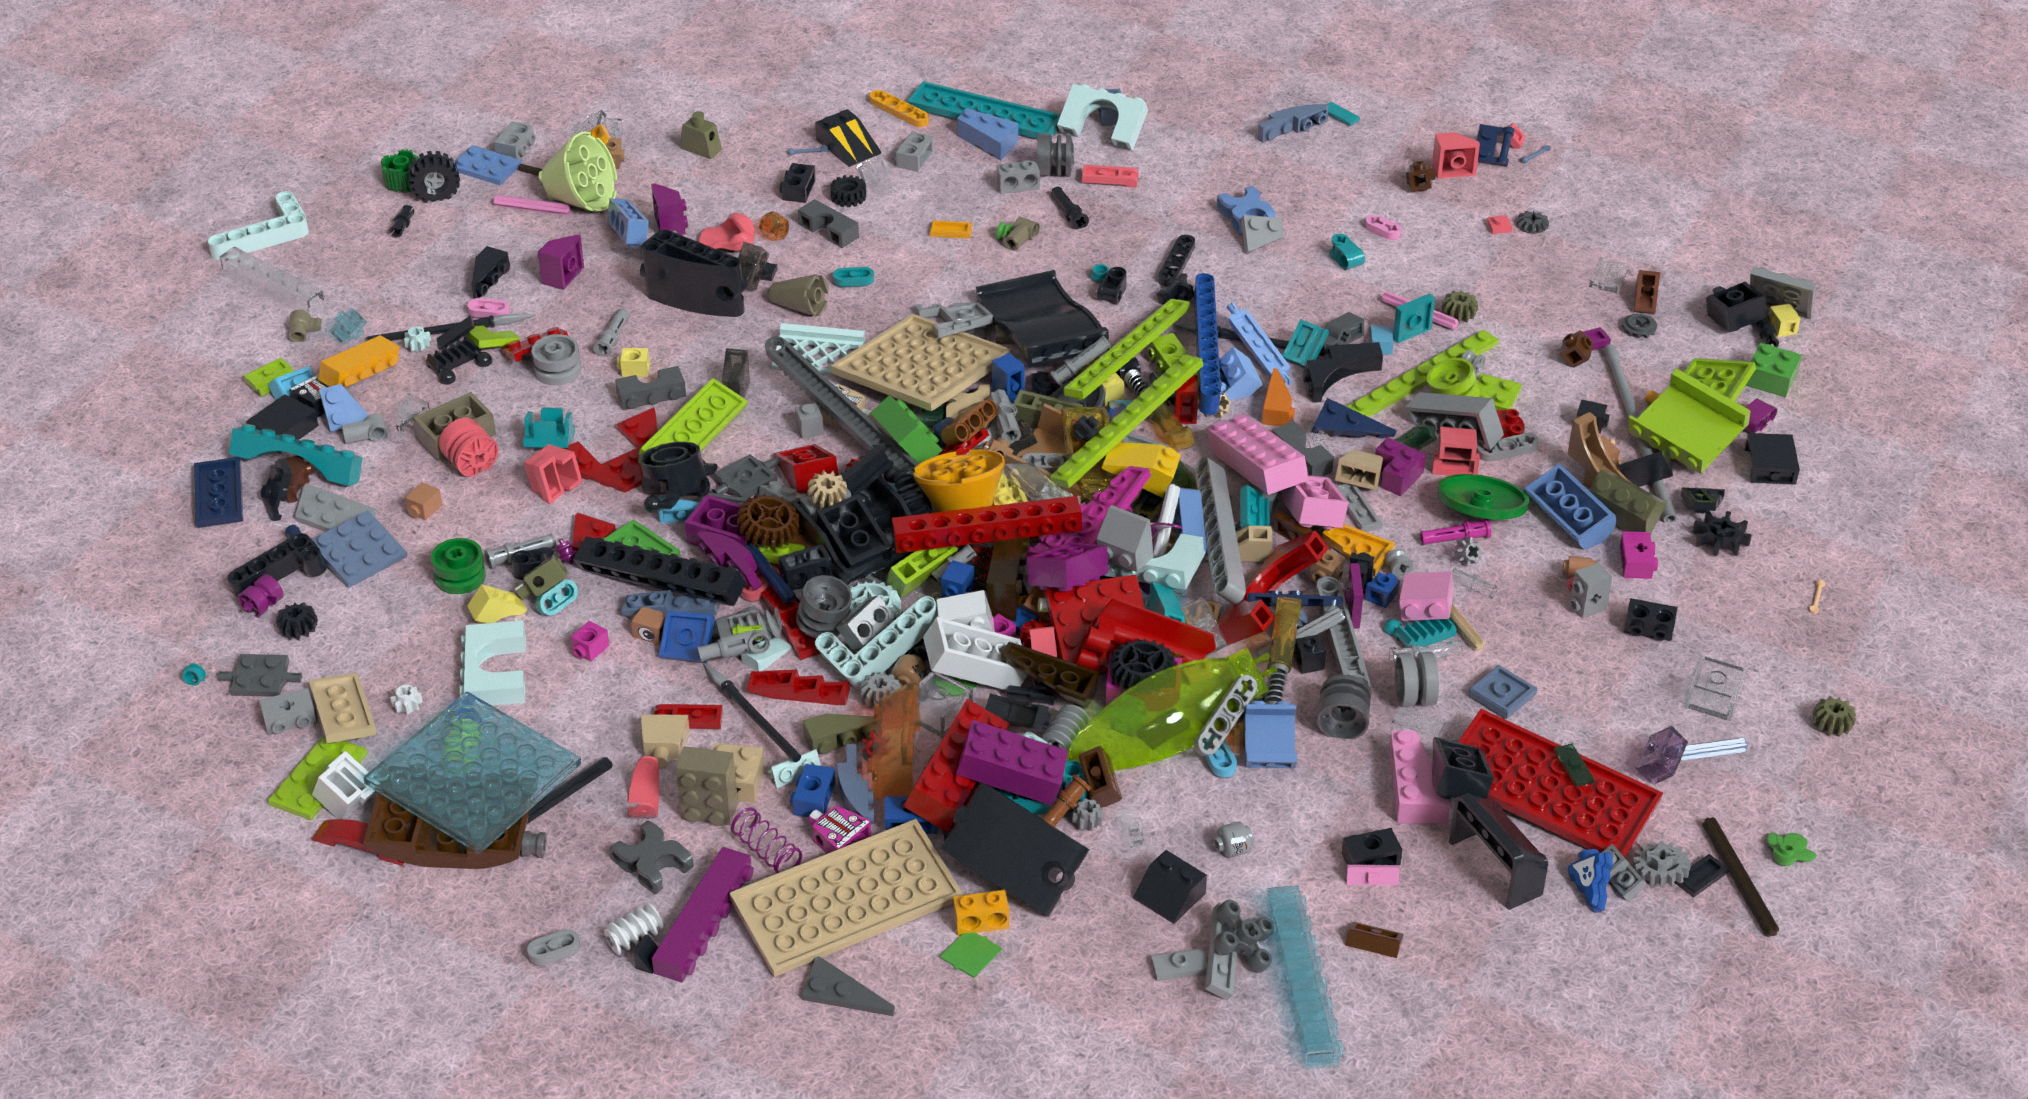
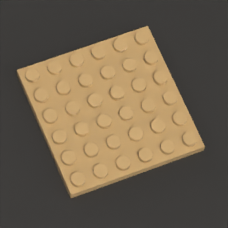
[830,314,1013,411]

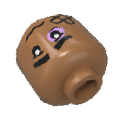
[891,654,926,690]

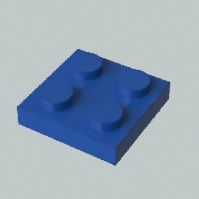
[659,611,715,663]

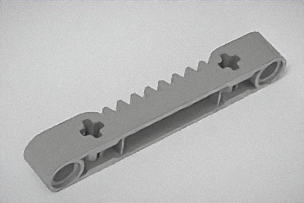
[1316,576,1370,688]

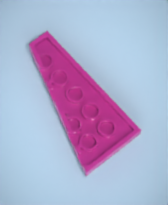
[1027,466,1151,556]

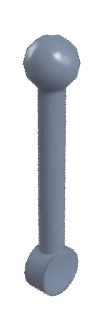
[787,145,828,155]
[1521,145,1551,163]

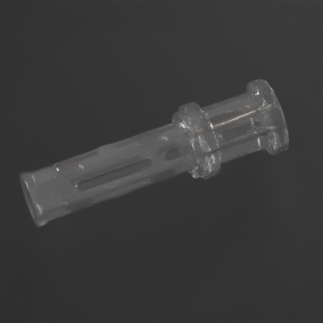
[1389,639,1463,669]

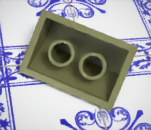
[1590,469,1667,535]

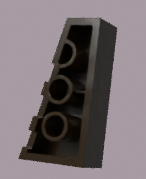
[986,537,1030,621]

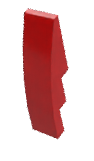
[761,588,820,660]
[746,669,850,705]

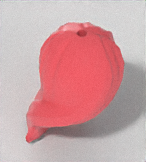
[698,213,755,252]

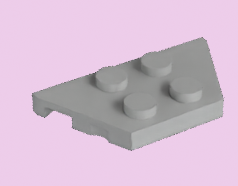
[295,483,378,532]

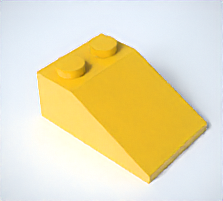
[1101,442,1181,497]

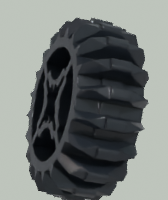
[893,466,934,515]
[1109,638,1176,695]

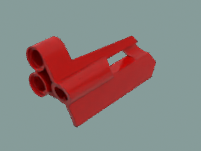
[1075,597,1216,672]

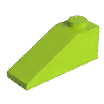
[886,546,958,598]

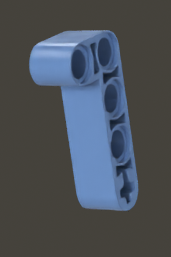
[1173,488,1207,563]

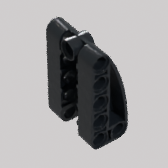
[640,230,747,317]
[940,782,1090,917]

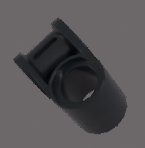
[1097,267,1127,305]
[511,547,554,580]

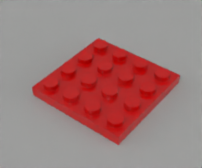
[1044,575,1145,675]

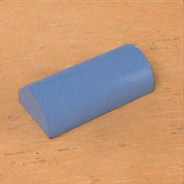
[1523,463,1616,549]

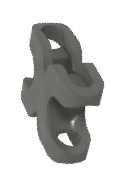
[609,821,694,895]

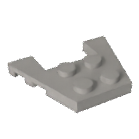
[914,302,993,338]

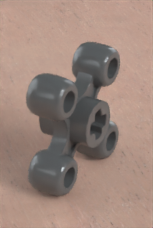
[1213,900,1274,973]

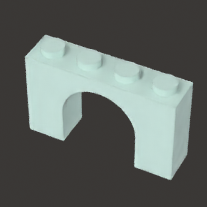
[1057,84,1148,150]
[1103,534,1204,590]
[460,620,526,707]

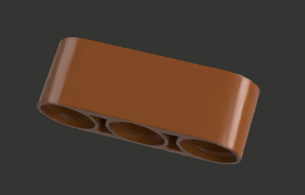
[941,399,997,446]

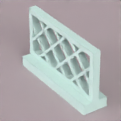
[772,323,866,375]

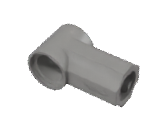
[341,413,388,443]

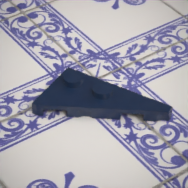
[1311,398,1397,439]
[1247,591,1343,607]

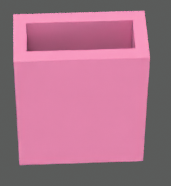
[1399,571,1454,621]

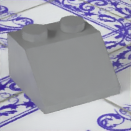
[1097,505,1154,572]

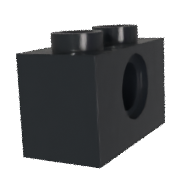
[1341,828,1403,866]

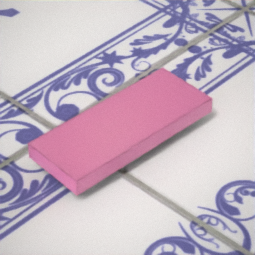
[1346,865,1400,885]

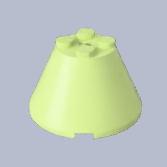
[539,132,617,212]

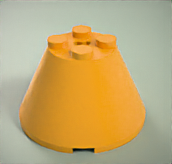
[913,449,1005,512]

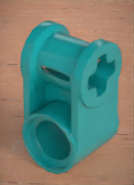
[1329,234,1365,270]

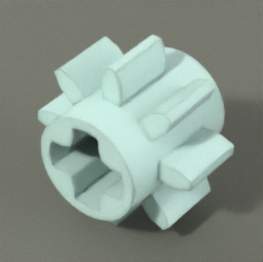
[404,326,431,351]

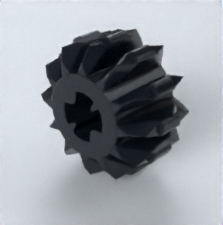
[276,602,318,640]

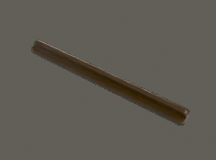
[1702,817,1779,937]

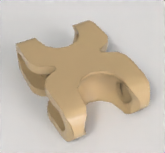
[946,384,990,429]

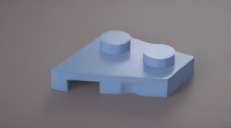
[319,384,369,432]

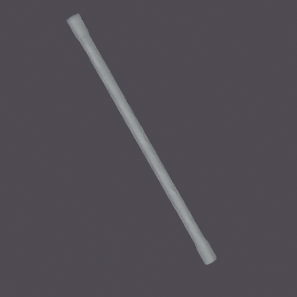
[1603,344,1677,523]

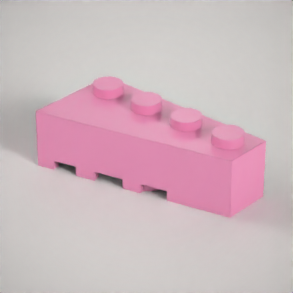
[1389,731,1451,823]

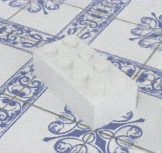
[923,617,1027,690]

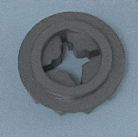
[1516,210,1549,233]
[1622,314,1657,338]

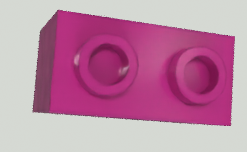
[1619,531,1658,579]

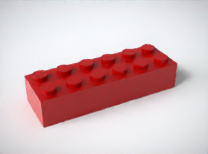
[903,699,1010,832]

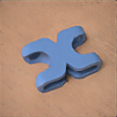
[1217,186,1276,235]

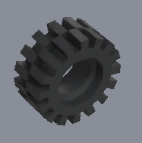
[830,175,867,207]

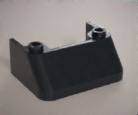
[1449,793,1548,910]

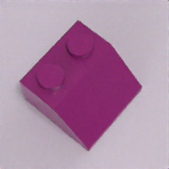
[651,183,688,235]
[537,235,584,290]

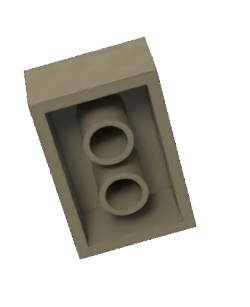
[413,392,496,460]
[676,746,738,826]

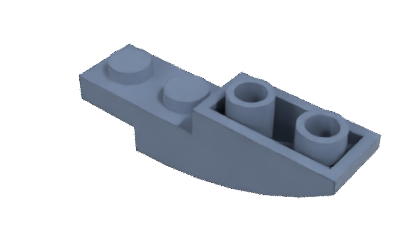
[1258,104,1329,143]
[622,590,720,617]
[837,744,874,824]

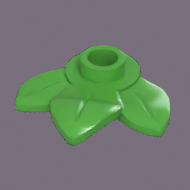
[1767,832,1817,866]

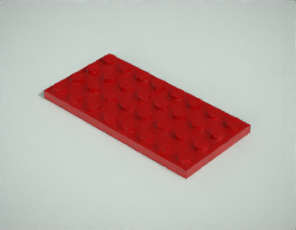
[1458,709,1663,858]

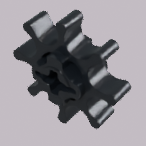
[1693,511,1752,556]

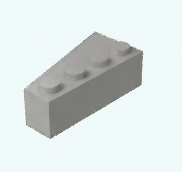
[1405,392,1504,450]

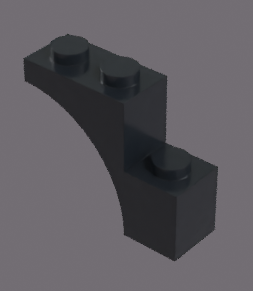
[985,693,1052,733]

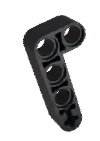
[227,533,327,597]

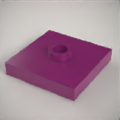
[1345,563,1363,629]

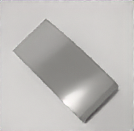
[1602,844,1648,901]

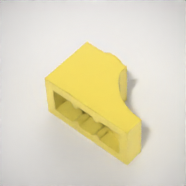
[467,584,527,624]

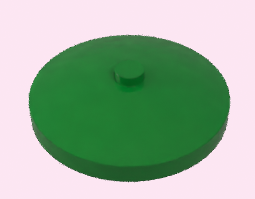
[1437,474,1529,520]

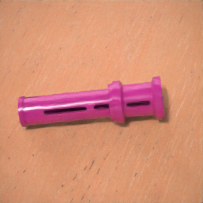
[1420,518,1491,545]

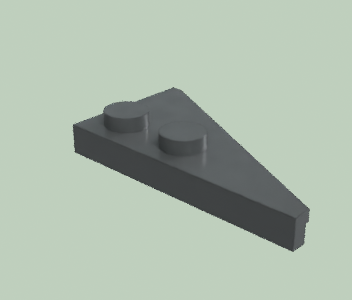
[802,956,895,1016]

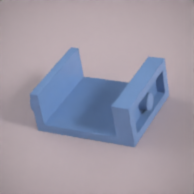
[1245,701,1297,768]

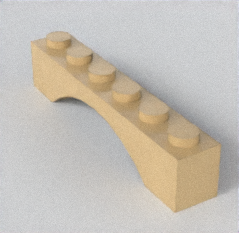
[1150,523,1272,562]

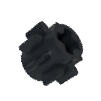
[1072,415,1099,442]

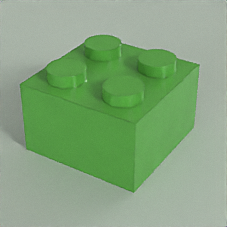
[1746,343,1802,398]

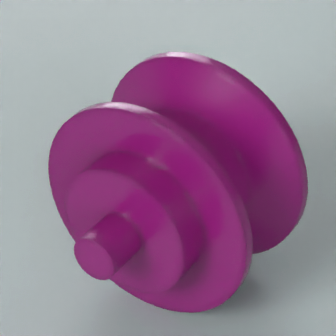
[553,538,577,565]

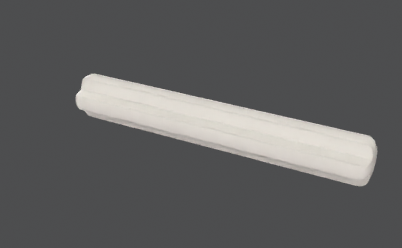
[1153,484,1180,558]

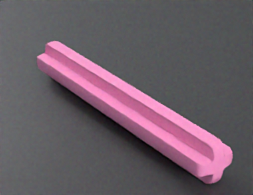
[493,195,571,216]
[1382,291,1459,330]

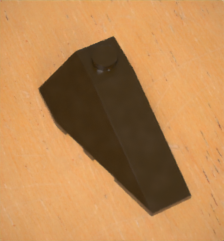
[1001,641,1100,708]

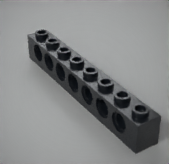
[573,536,746,606]

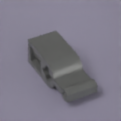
[1322,312,1364,350]

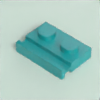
[1282,319,1329,367]
[1240,485,1269,528]

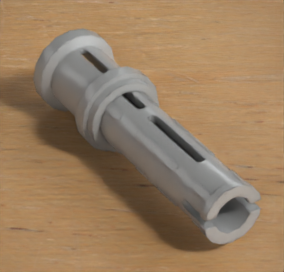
[593,309,629,357]
[1049,336,1111,387]
[485,533,556,569]

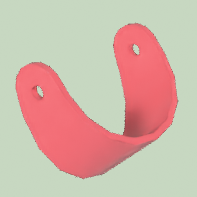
[628,756,659,818]

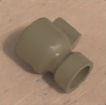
[289,309,322,342]

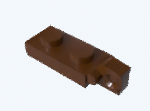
[1275,511,1331,550]

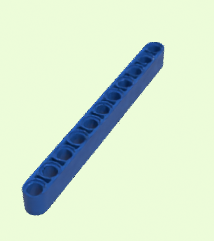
[1194,273,1221,415]

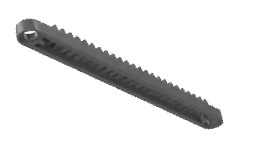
[765,336,919,469]

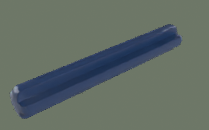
[744,543,796,605]

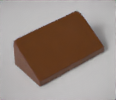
[1345,922,1404,958]

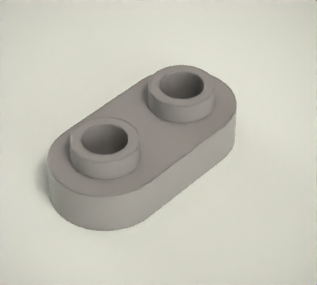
[527,929,580,965]

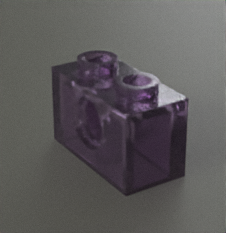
[1636,725,1688,784]

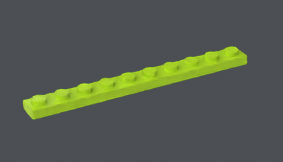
[1064,299,1190,400]
[1346,329,1499,417]
[1050,355,1203,488]

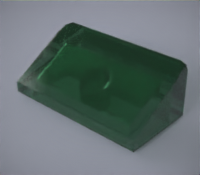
[1394,425,1437,451]

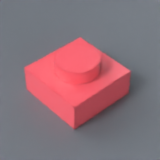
[1508,122,1525,149]
[1487,215,1512,234]

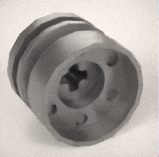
[1037,134,1074,176]
[796,575,852,639]
[1317,674,1371,739]

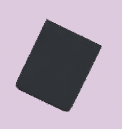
[633,934,658,974]

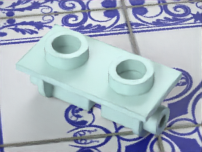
[768,749,821,788]

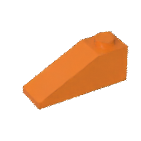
[1262,368,1295,426]

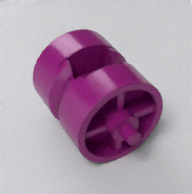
[238,574,284,618]

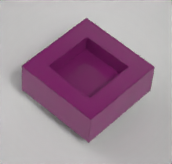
[1583,327,1611,350]

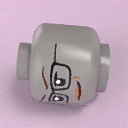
[1214,822,1254,858]

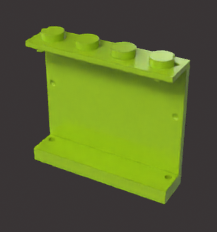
[1627,368,1750,474]

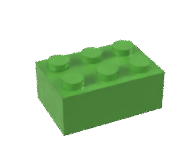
[871,395,942,464]

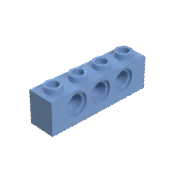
[607,198,648,247]

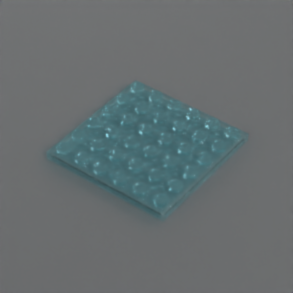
[363,691,581,854]

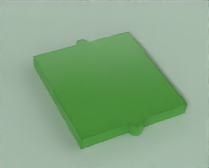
[940,932,1002,978]

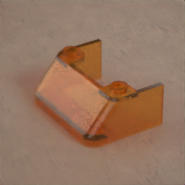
[867,682,921,799]

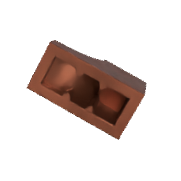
[1634,270,1660,314]
[275,455,312,503]

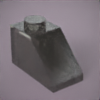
[722,348,750,399]

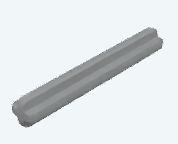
[1257,608,1345,663]

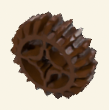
[737,493,799,550]

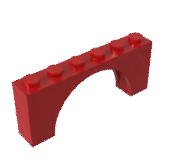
[1212,530,1329,645]

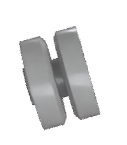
[531,334,582,385]
[1394,652,1439,707]

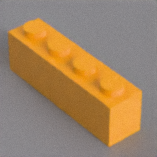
[318,335,400,388]

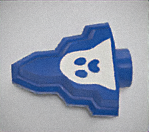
[1567,849,1613,913]

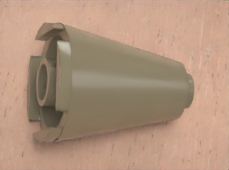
[768,274,828,316]

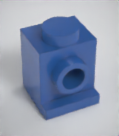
[1365,572,1400,608]

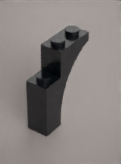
[1302,342,1383,403]

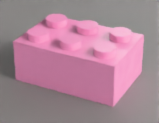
[1280,475,1348,529]

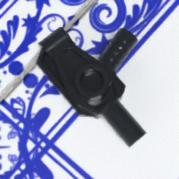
[1031,371,1065,396]

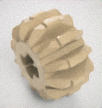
[808,470,847,509]

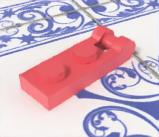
[1082,165,1139,187]

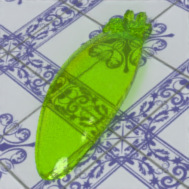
[1067,647,1278,771]

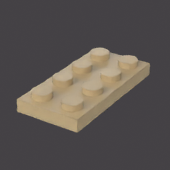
[309,673,376,743]

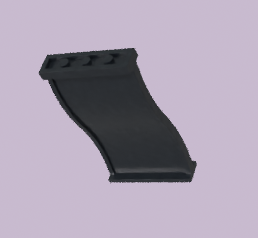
[976,270,1110,368]

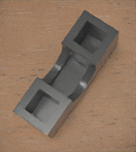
[798,199,859,248]
[615,366,686,410]
[1272,421,1334,477]

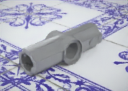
[988,389,1021,444]

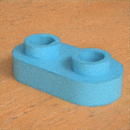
[1203,736,1237,778]

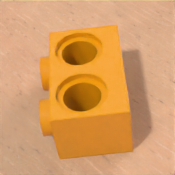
[953,890,1009,935]

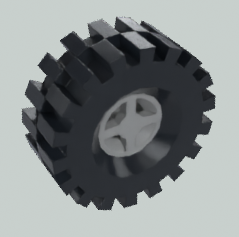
[407,151,460,203]

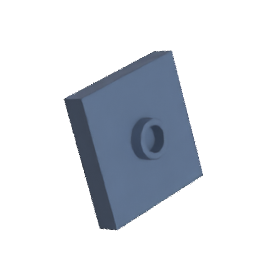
[1468,664,1537,719]

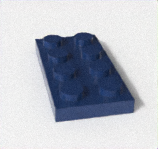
[194,457,244,528]

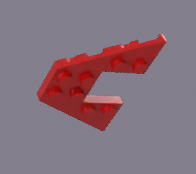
[563,407,658,493]

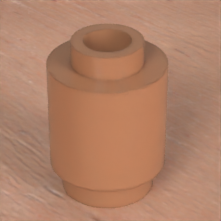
[1562,556,1597,579]

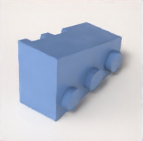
[957,108,1018,161]

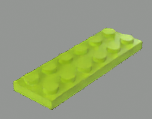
[639,378,748,455]

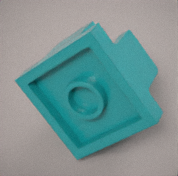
[523,407,575,448]

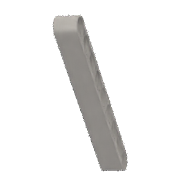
[1194,457,1246,605]

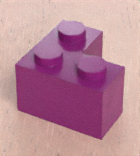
[1375,437,1426,497]

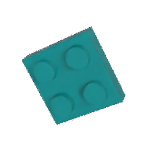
[1393,293,1435,343]

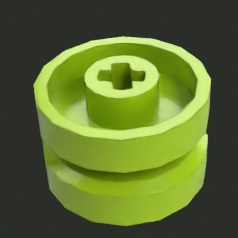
[1427,358,1480,397]

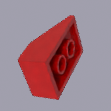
[773,444,839,493]

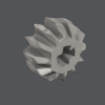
[860,671,901,711]

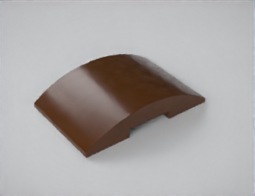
[364,767,536,869]

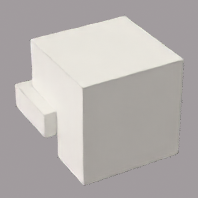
[312,751,381,819]

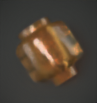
[759,211,789,241]

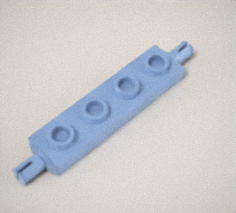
[1227,302,1292,386]

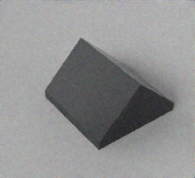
[1618,450,1673,487]

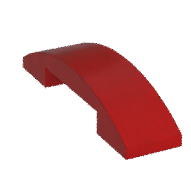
[311,819,405,866]

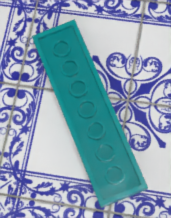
[907,81,1061,139]

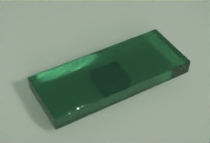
[1554,743,1595,787]

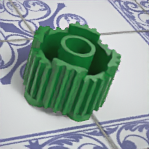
[381,149,419,192]

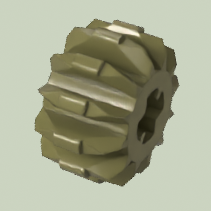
[1442,290,1478,323]
[1812,696,1856,737]

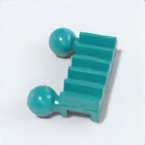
[1383,619,1457,653]

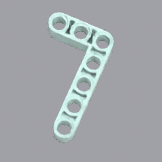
[208,191,309,260]
[815,596,938,689]

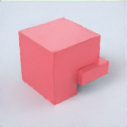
[1432,427,1480,476]
[524,444,583,504]

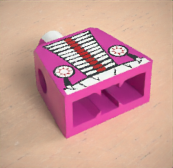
[808,806,871,854]

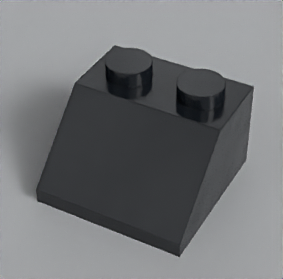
[1133,850,1207,924]

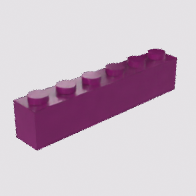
[652,847,754,983]

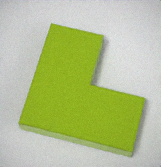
[465,326,519,348]

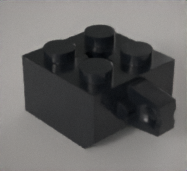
[1706,281,1767,332]

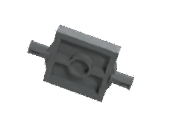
[712,454,779,498]
[218,654,302,697]

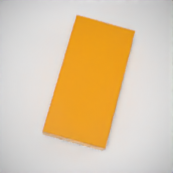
[930,220,972,239]

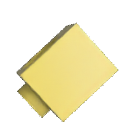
[1768,304,1801,337]
[617,348,650,377]

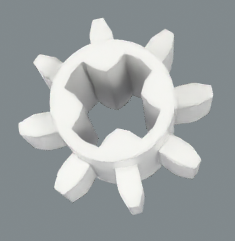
[390,685,423,714]

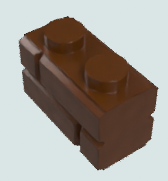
[1078,746,1123,808]

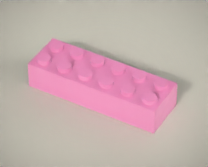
[1206,414,1309,495]

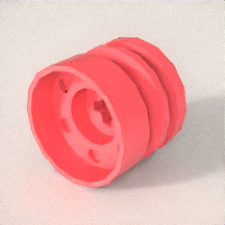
[438,417,499,477]

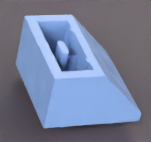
[1219,347,1263,400]

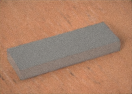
[1336,483,1383,532]

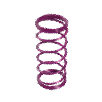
[731,807,803,874]

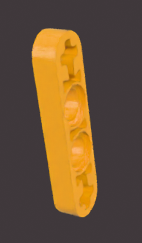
[869,90,929,127]

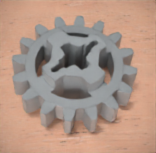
[1633,841,1691,888]

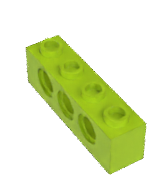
[1147,333,1199,401]

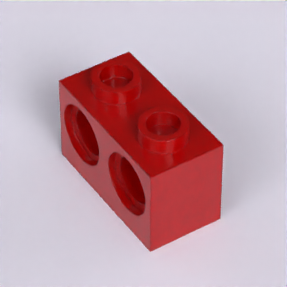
[1174,375,1198,424]

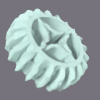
[847,580,901,631]

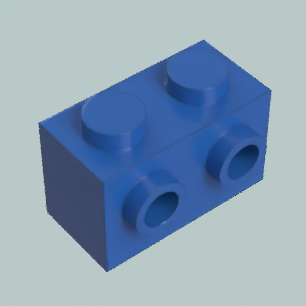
[992,353,1025,404]

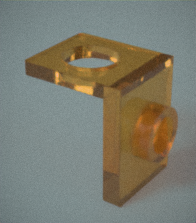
[1228,722,1245,753]

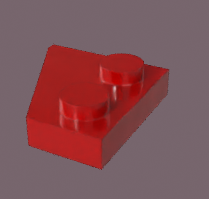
[572,512,616,551]

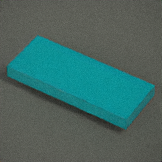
[1327,102,1360,126]

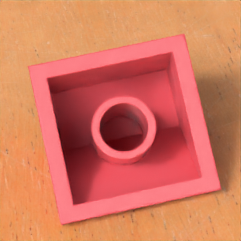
[1432,132,1480,179]

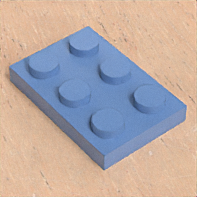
[454,145,522,185]

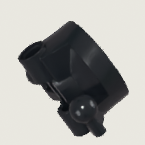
[638,441,718,513]

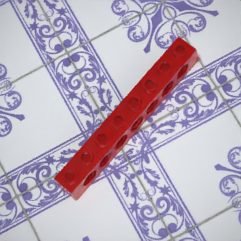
[892,496,1082,553]

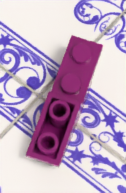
[697,531,761,590]

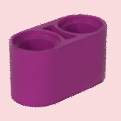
[1744,398,1777,433]

